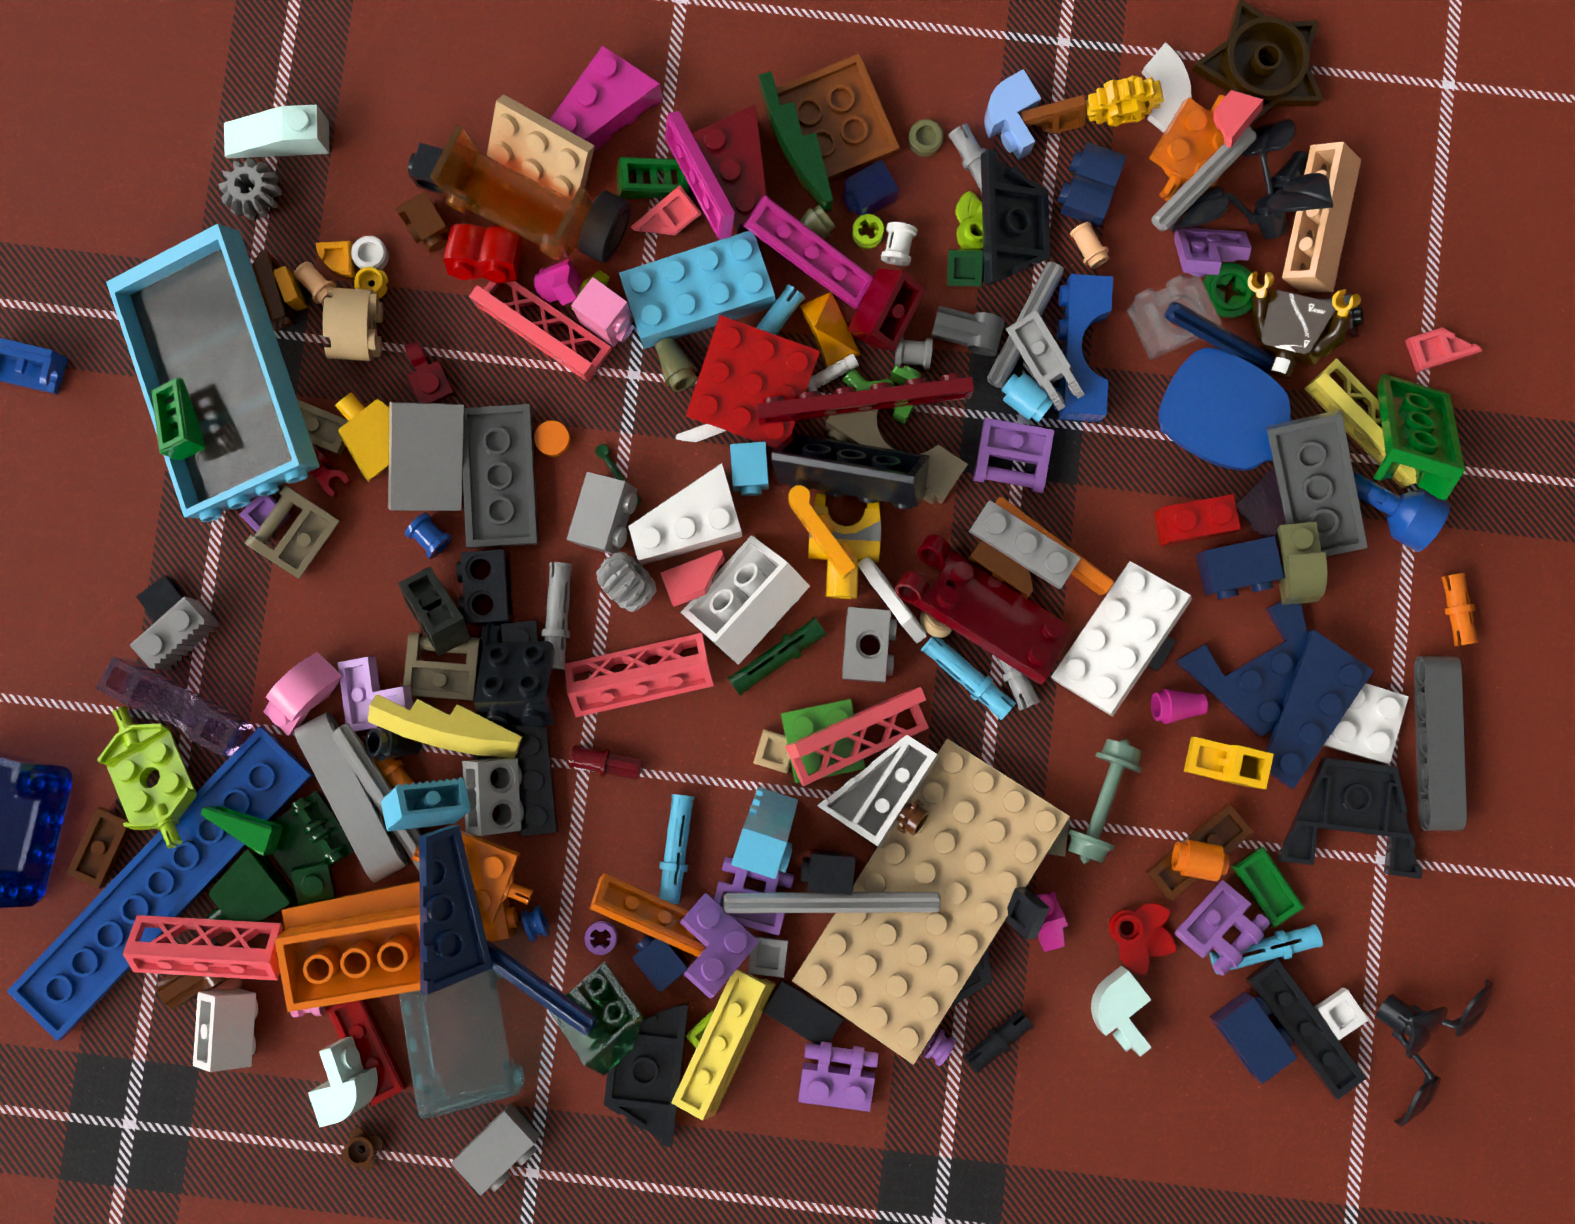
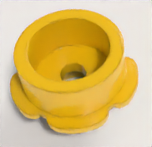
[354,267,389,299]

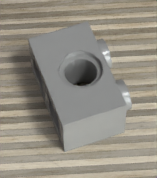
[842,607,897,683]

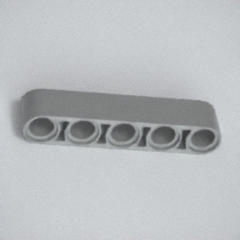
[294,712,408,883]

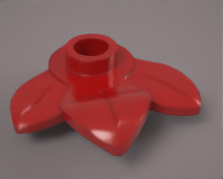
[1108,903,1177,975]

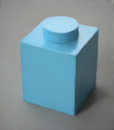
[730,442,769,496]

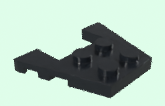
[1277,758,1422,879]

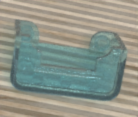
[399,969,525,1119]

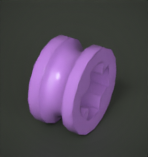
[584,920,618,955]
[923,1028,956,1066]

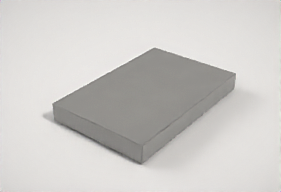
[388,402,464,511]

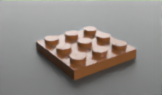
[776,53,900,191]

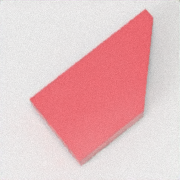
[1214,90,1263,148]
[631,185,702,236]
[1405,327,1482,373]
[661,549,725,607]

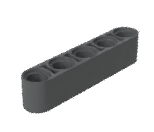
[1414,656,1467,831]

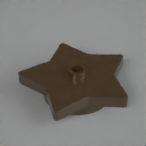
[1193,0,1323,127]

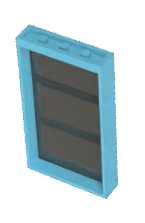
[106,224,320,522]

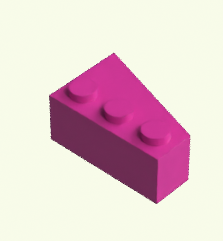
[550,46,663,152]

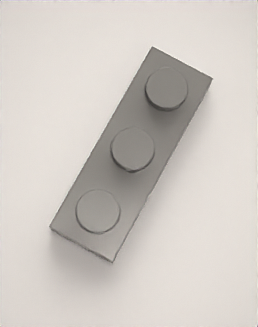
[969,500,1080,589]

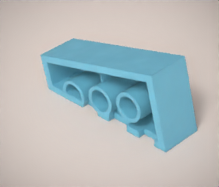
[731,787,798,879]

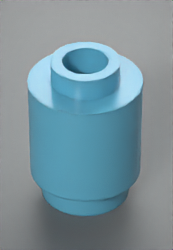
[1001,372,1053,422]

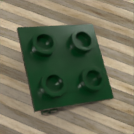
[272,791,354,885]

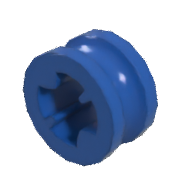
[521,905,550,942]

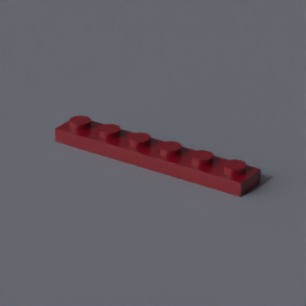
[757,373,974,425]

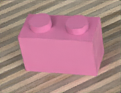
[571,277,634,348]

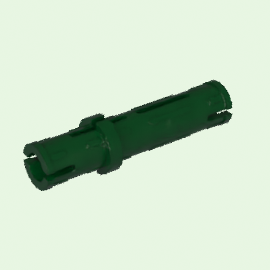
[727,617,827,696]

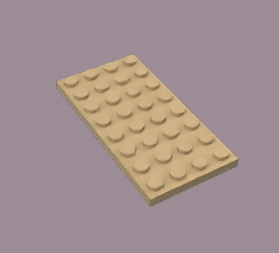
[792,739,1070,1065]

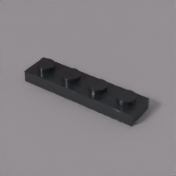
[1245,958,1366,1100]

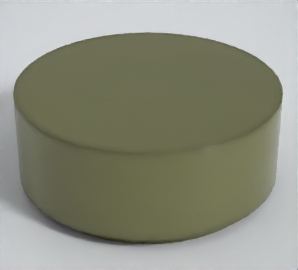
[908,119,944,157]

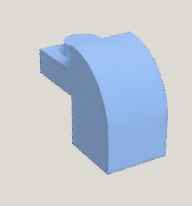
[984,69,1041,161]

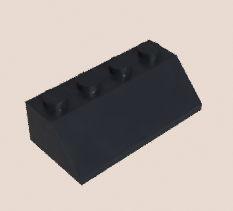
[771,433,930,509]

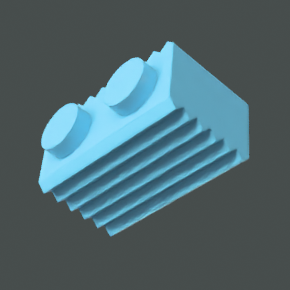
[381,777,470,831]

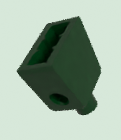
[205,849,298,922]

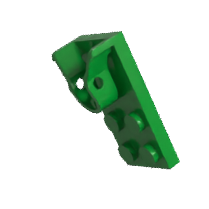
[1373,373,1465,501]

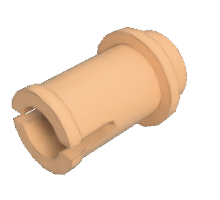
[1070,222,1109,269]
[294,261,336,306]

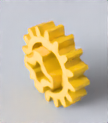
[1085,75,1164,127]

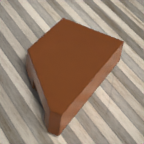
[1020,95,1087,134]

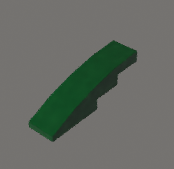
[758,71,833,212]

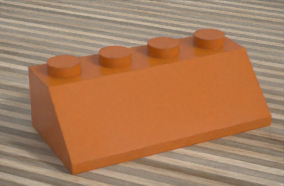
[274,906,420,1012]

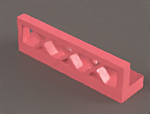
[469,281,612,383]
[565,633,714,717]
[785,687,929,786]
[123,915,283,981]

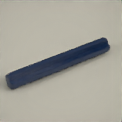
[1165,302,1275,374]
[487,940,597,1036]

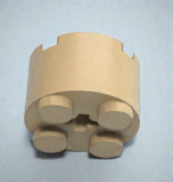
[323,287,383,361]

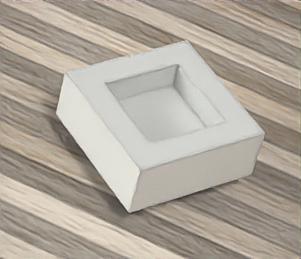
[1314,987,1368,1040]

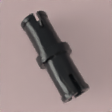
[964,1009,1034,1074]

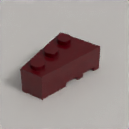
[692,104,767,235]

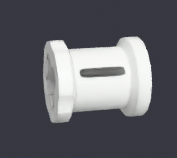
[881,222,918,266]

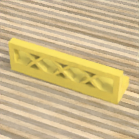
[1304,358,1416,488]
[671,968,776,1121]

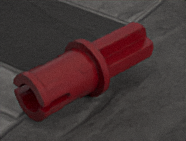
[570,745,642,780]

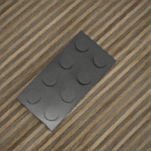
[462,404,539,549]
[1266,410,1368,556]

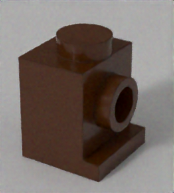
[395,191,450,252]

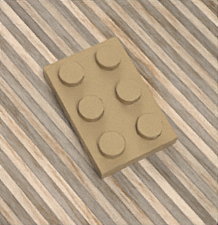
[487,94,595,206]

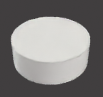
[351,236,389,270]

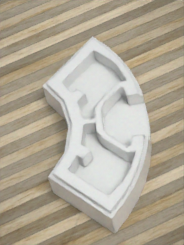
[1142,42,1191,133]
[857,557,927,643]

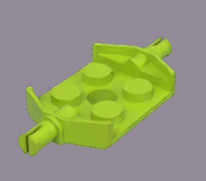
[97,706,197,849]

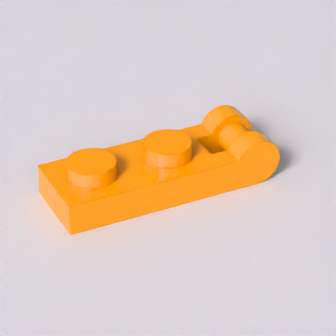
[789,485,857,579]

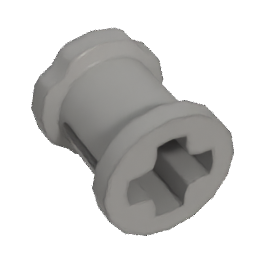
[894,337,933,370]

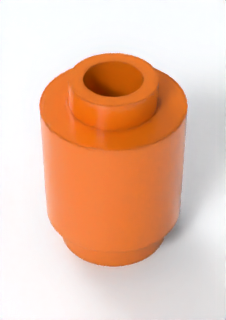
[1171,839,1229,882]

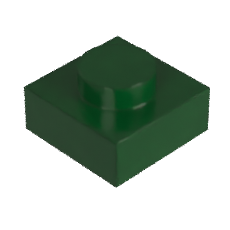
[947,248,984,287]
[291,860,337,905]

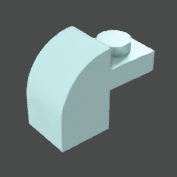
[1091,966,1152,1056]
[308,1036,378,1127]

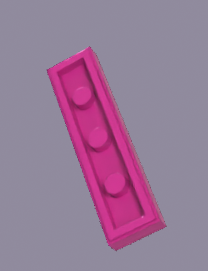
[665,111,735,240]
[743,195,874,309]

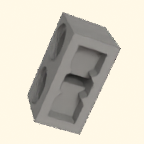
[462,757,524,836]

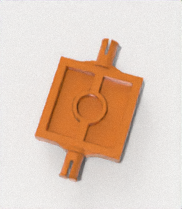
[1149,95,1226,201]
[412,830,533,924]

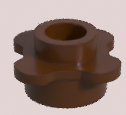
[897,799,930,836]
[341,1127,384,1171]

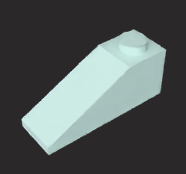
[224,105,329,158]

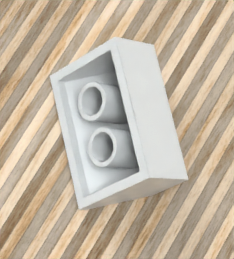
[681,535,810,665]

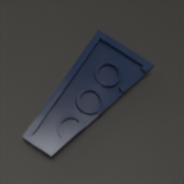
[1266,630,1374,789]
[419,825,493,995]

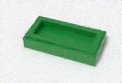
[1231,846,1304,927]

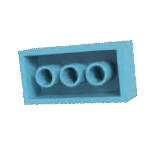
[619,231,775,349]

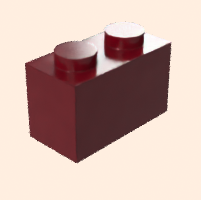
[847,268,927,351]

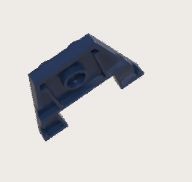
[1175,601,1308,736]

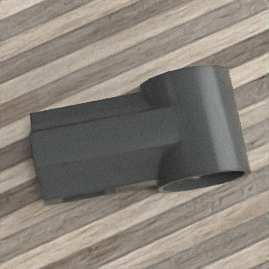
[931,306,1005,356]

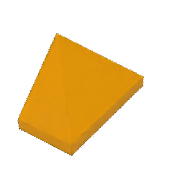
[800,292,860,367]

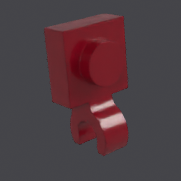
[404,342,455,403]
[310,444,352,498]

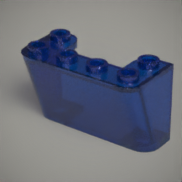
[0,753,73,908]

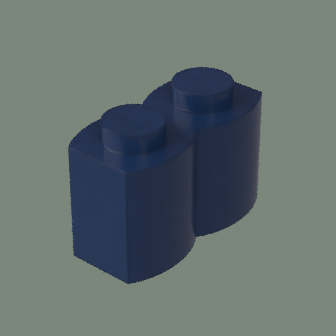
[1058,142,1126,227]

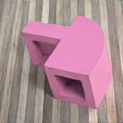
[263,652,342,736]

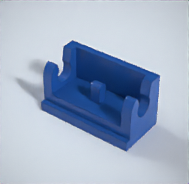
[0,338,68,395]

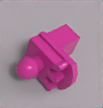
[534,258,583,306]
[1036,892,1068,952]

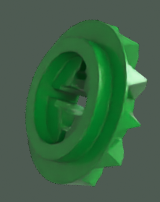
[1201,263,1256,319]

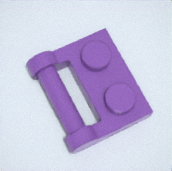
[973,418,1054,493]

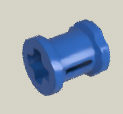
[405,512,453,559]

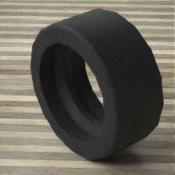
[578,191,632,263]

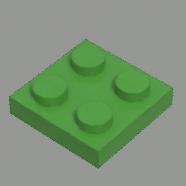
[781,699,865,783]

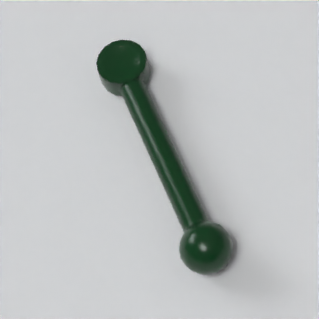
[595,444,641,507]

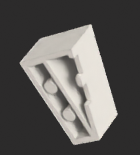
[628,463,743,565]
[817,735,939,847]

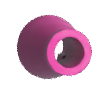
[1151,689,1208,724]

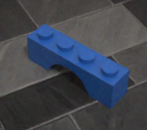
[1053,274,1113,422]

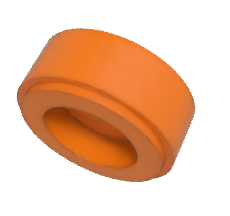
[534,421,571,457]

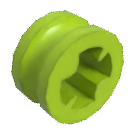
[852,214,884,249]

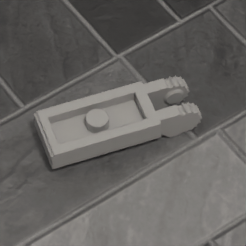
[1006,310,1085,411]

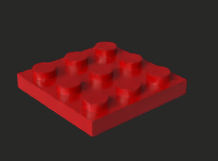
[686,315,820,448]

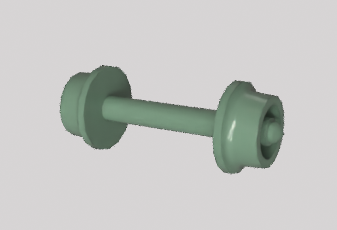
[1068,739,1143,864]

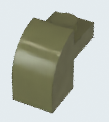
[1277,522,1327,605]

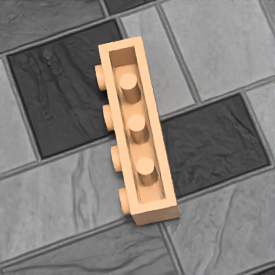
[1282,142,1361,293]

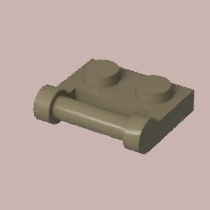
[245,485,340,579]
[403,632,481,701]

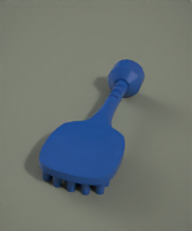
[1158,348,1450,552]

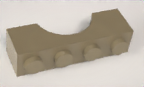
[825,410,968,504]

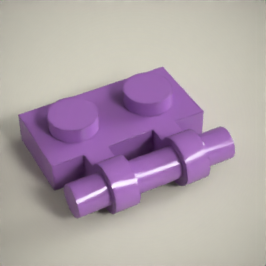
[714,857,794,935]
[1175,880,1270,976]
[798,1041,878,1112]

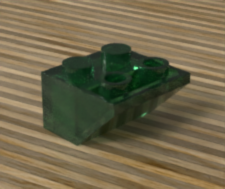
[549,962,644,1076]

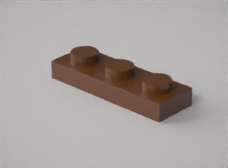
[1145,804,1253,901]

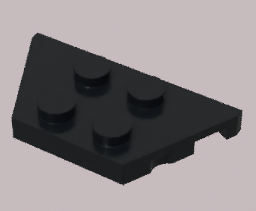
[981,149,1050,286]
[604,1003,689,1147]

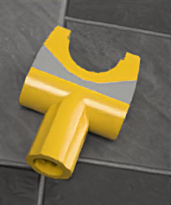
[808,493,881,599]

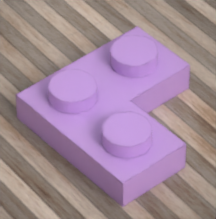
[338,657,413,732]

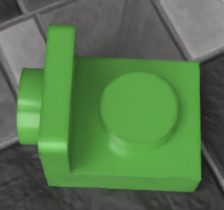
[890,366,922,425]

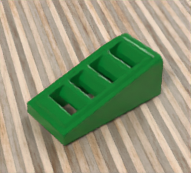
[616,157,690,199]
[151,377,205,460]
[200,805,284,856]

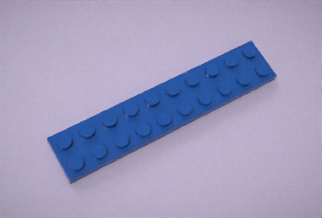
[7,726,314,1041]

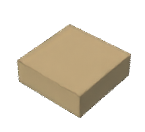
[753,729,791,774]

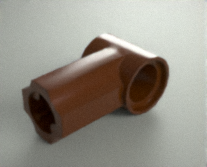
[156,943,230,1010]

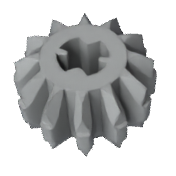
[218,158,282,221]
[596,552,657,612]

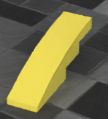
[368,694,522,758]

